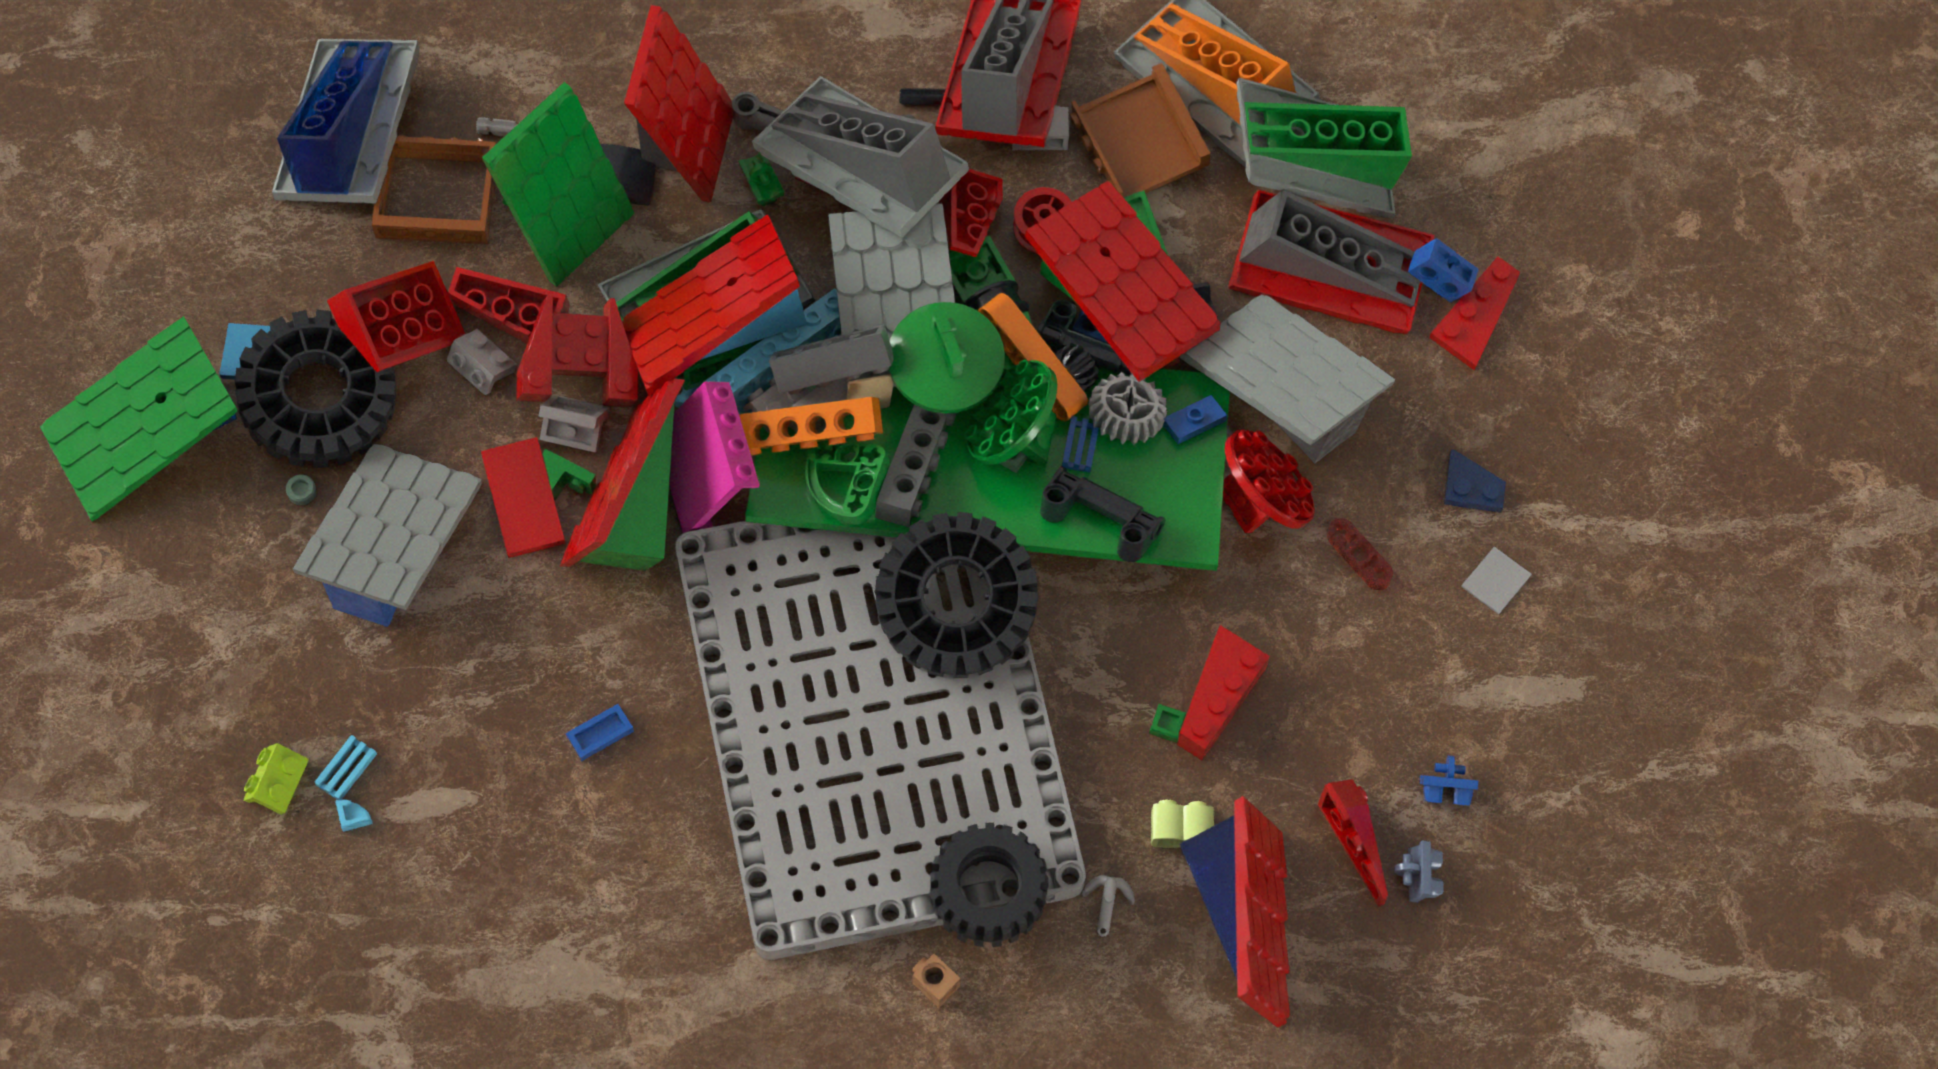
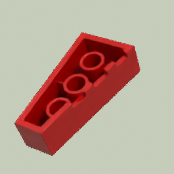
[448,267,570,344]
[1177,625,1270,761]

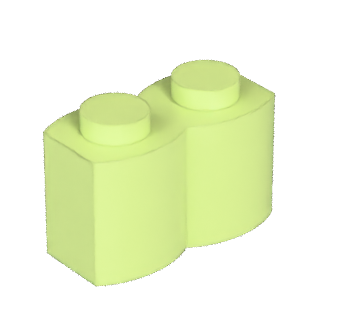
[1151,800,1214,849]

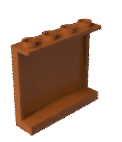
[1069,62,1210,197]

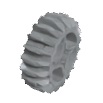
[1088,371,1167,445]

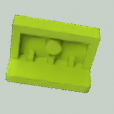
[244,743,309,814]

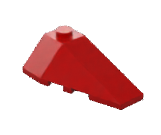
[938,169,1003,257]
[1318,779,1388,907]

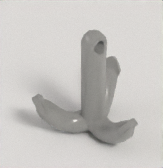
[1082,875,1135,937]

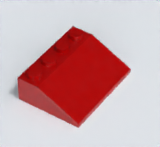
[327,261,465,372]

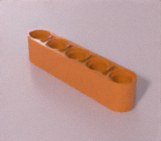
[978,293,1088,422]

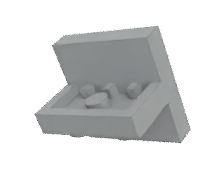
[539,395,610,452]

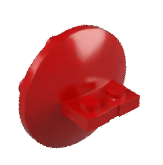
[1223,429,1315,533]

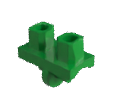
[739,153,784,206]

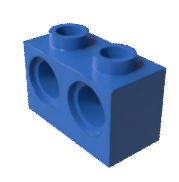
[1408,238,1479,303]

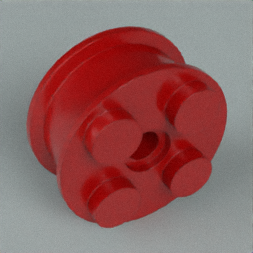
[1013,187,1072,254]

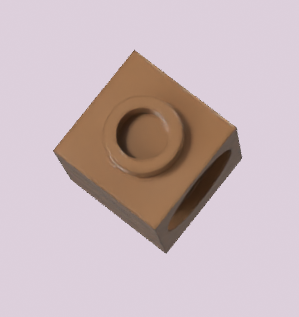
[912,954,961,1008]

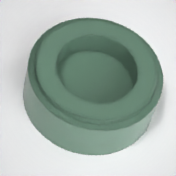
[286,475,317,505]

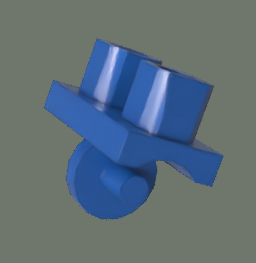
[1420,755,1478,806]

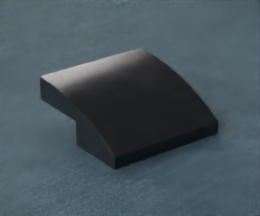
[601,144,656,206]

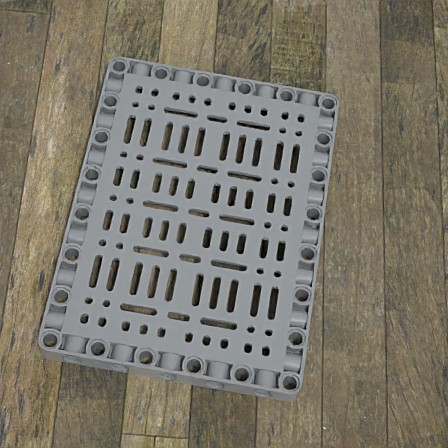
[676,521,1086,960]

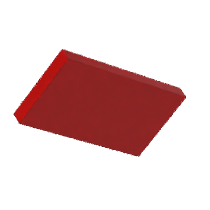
[481,437,566,558]

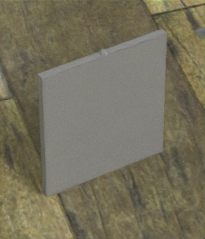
[1461,547,1532,614]

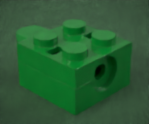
[948,236,1015,304]

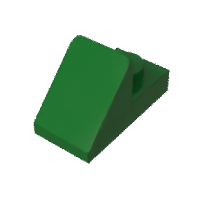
[543,449,598,500]

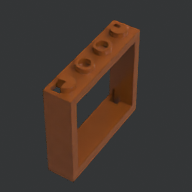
[372,134,496,244]

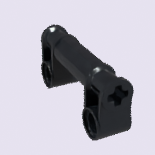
[1037,300,1132,375]
[1040,466,1166,562]

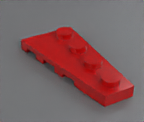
[1429,256,1520,371]

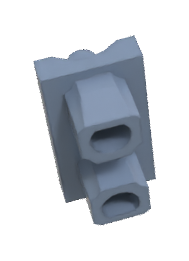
[1394,841,1444,902]

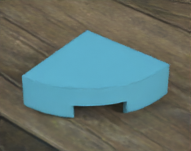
[335,800,373,832]

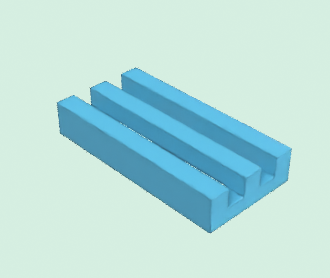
[314,735,377,800]

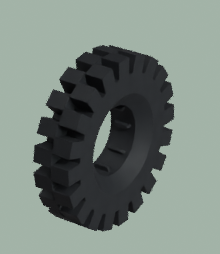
[235,310,396,468]
[875,512,1038,678]

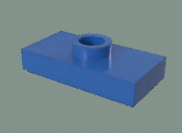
[1163,395,1227,444]

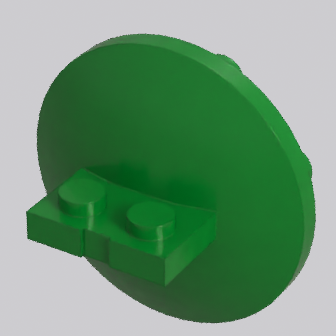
[889,302,1005,413]
[964,359,1058,465]

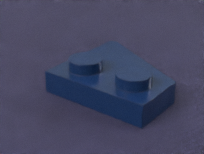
[1444,450,1506,513]

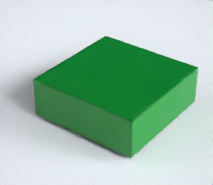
[1149,704,1187,743]

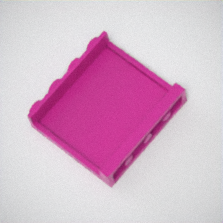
[669,381,760,533]

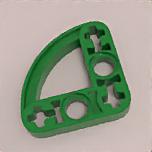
[805,441,890,525]

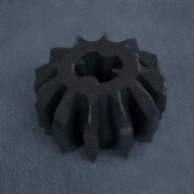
[1055,343,1099,391]

